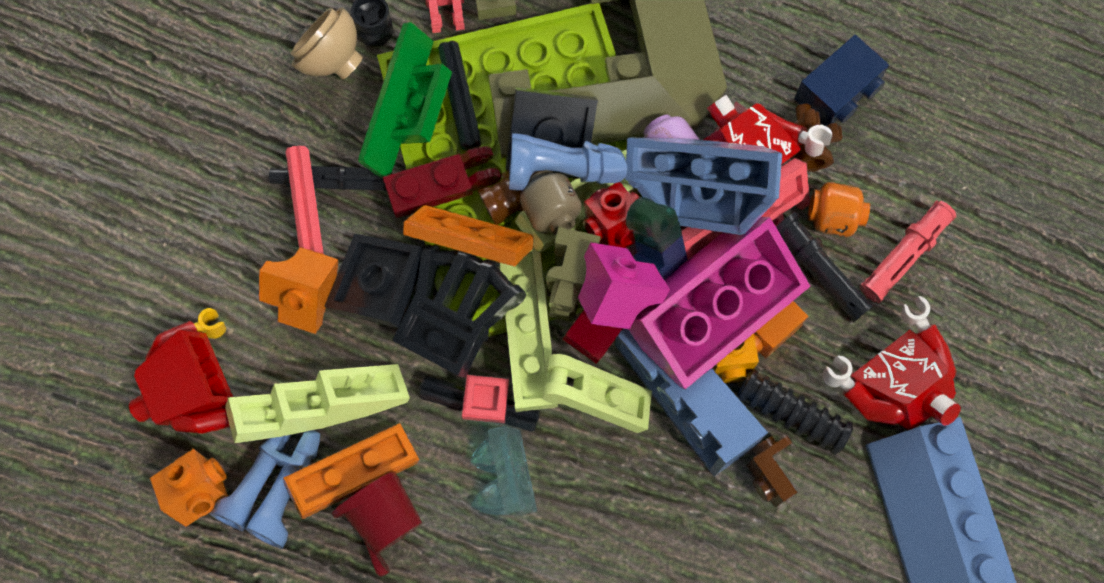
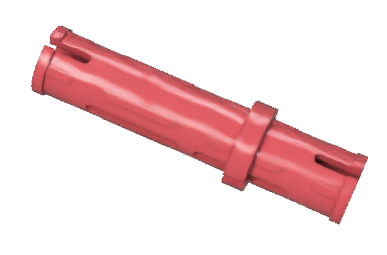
[859,200,956,303]

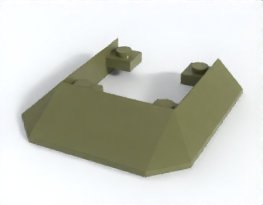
[475,0,727,159]

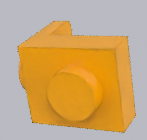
[712,333,759,383]

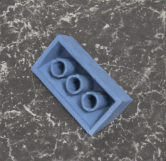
[865,417,1016,583]

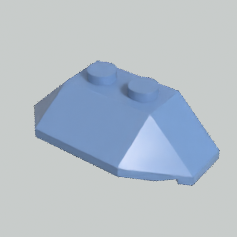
[625,137,782,235]

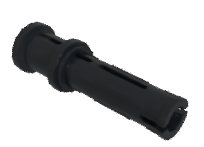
[776,211,874,323]

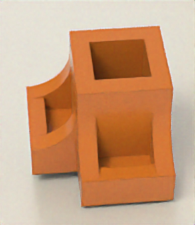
[259,247,338,334]

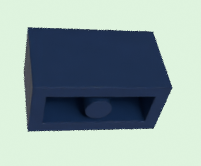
[794,34,889,126]

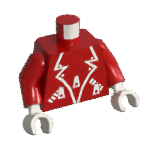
[703,95,832,165]
[823,296,961,430]

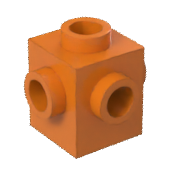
[150,449,228,527]

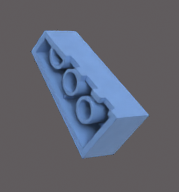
[615,329,768,477]

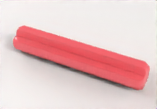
[286,146,324,254]

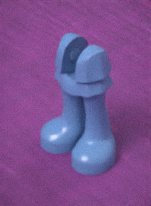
[509,133,628,190]
[209,430,320,549]

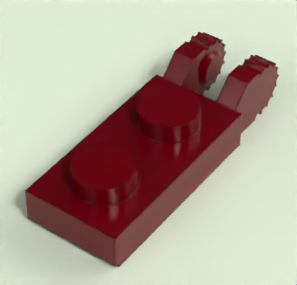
[383,146,502,218]

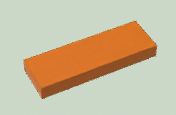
[403,205,534,267]
[283,423,419,519]

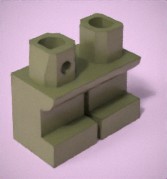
[546,227,601,322]

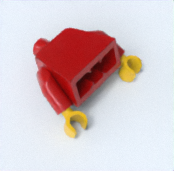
[129,308,233,434]

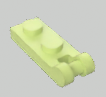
[543,354,652,433]

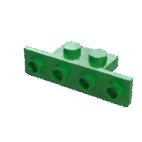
[358,22,452,180]

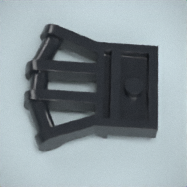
[392,245,526,378]

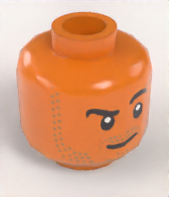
[808,182,870,237]

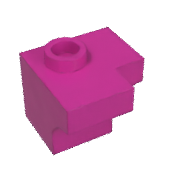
[578,242,670,329]

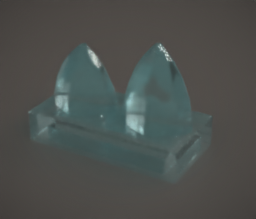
[470,426,537,516]

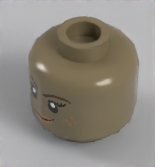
[520,170,582,235]

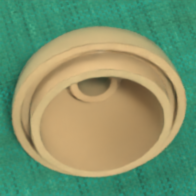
[291,7,363,80]

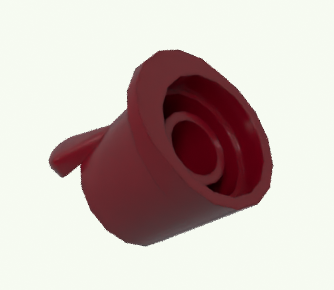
[331,471,422,577]

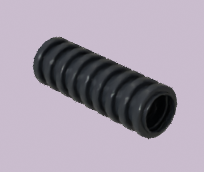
[736,369,853,455]

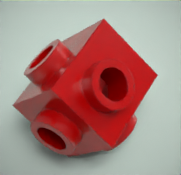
[583,182,646,248]

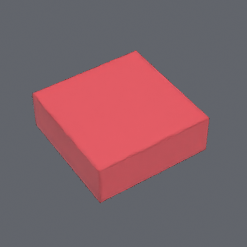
[462,375,509,423]

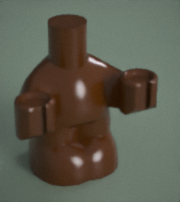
[793,104,842,172]
[478,171,541,225]

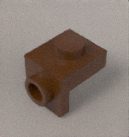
[746,436,798,507]

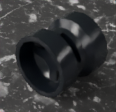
[351,0,393,47]

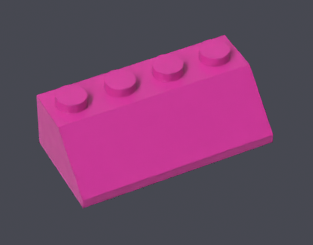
[629,217,811,389]

